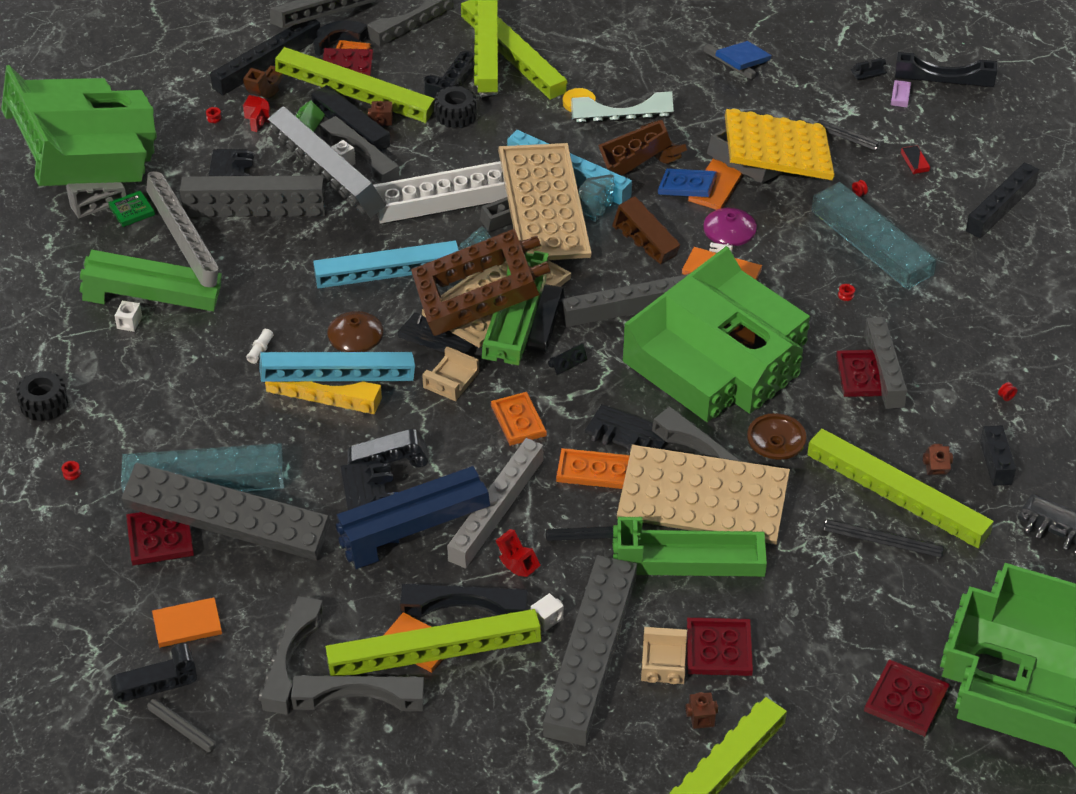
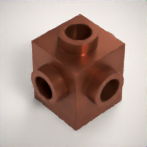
[368,101,393,126]
[923,444,953,475]
[685,692,718,729]

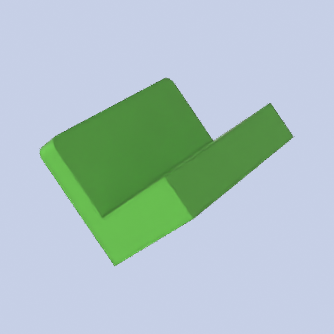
[295,100,325,132]

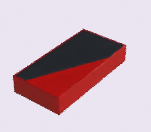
[901,145,930,174]

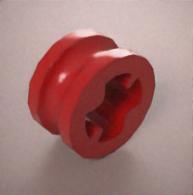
[206,107,222,123]
[852,180,868,197]
[838,284,855,301]
[998,382,1017,401]
[61,461,81,480]

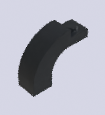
[313,20,368,56]

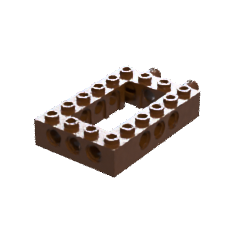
[411,229,551,336]

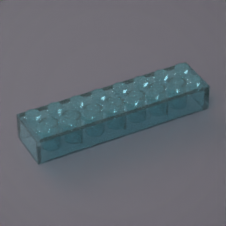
[812,182,937,290]
[121,443,284,492]

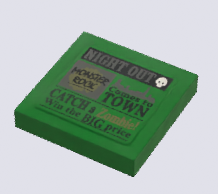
[108,191,155,227]

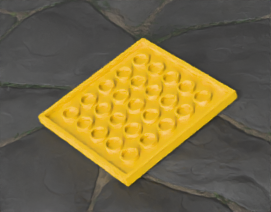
[725,109,834,180]

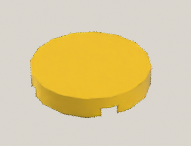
[563,88,596,112]

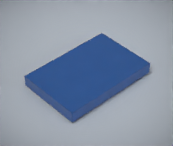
[715,41,772,70]
[658,169,717,197]

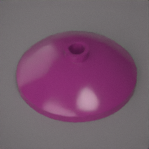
[703,207,757,246]

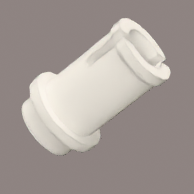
[709,242,733,253]

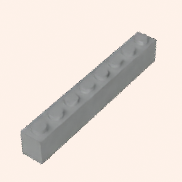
[447,438,543,568]

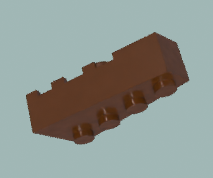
[598,120,672,176]
[612,196,680,264]

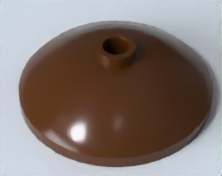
[327,311,383,352]
[747,413,806,460]

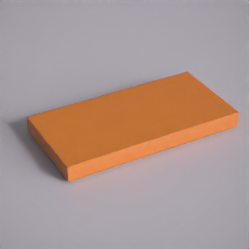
[688,158,743,210]
[682,247,762,280]
[556,448,630,489]

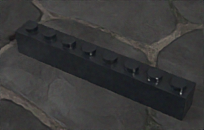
[210,19,321,96]

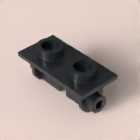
[850,58,887,80]
[548,343,588,375]

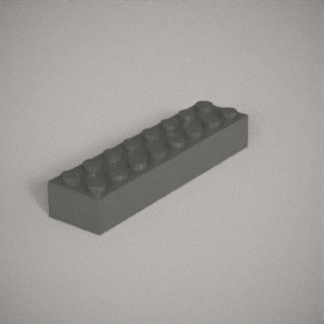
[180,175,326,217]

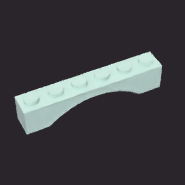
[571,91,674,123]

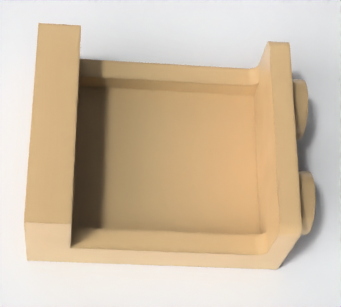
[422,347,479,401]
[641,627,687,684]

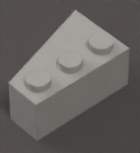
[66,182,126,219]

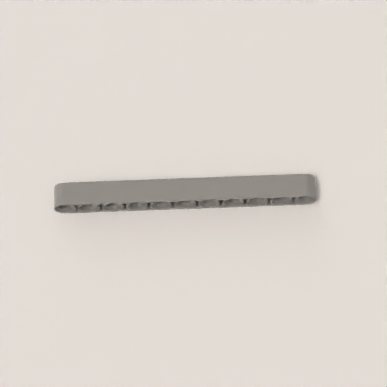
[146,171,218,287]

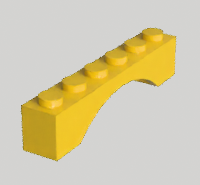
[265,381,382,414]

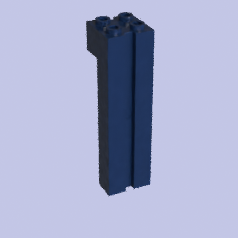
[335,466,490,569]

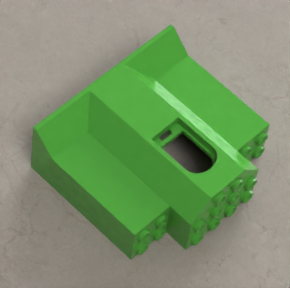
[1,65,157,186]
[623,246,810,422]
[940,563,1076,767]

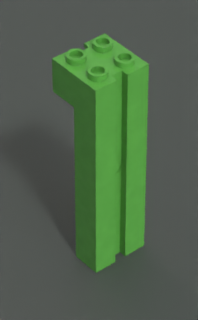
[80,250,222,311]
[482,251,549,365]
[613,517,767,577]

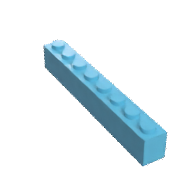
[507,130,632,205]
[313,241,459,288]
[259,352,415,382]

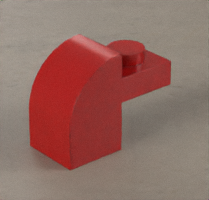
[243,95,270,132]
[495,529,541,577]

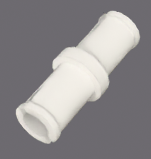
[246,329,274,364]

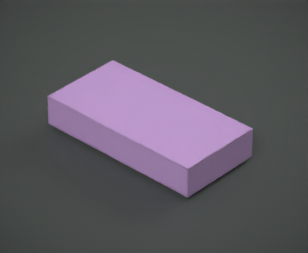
[891,80,911,107]

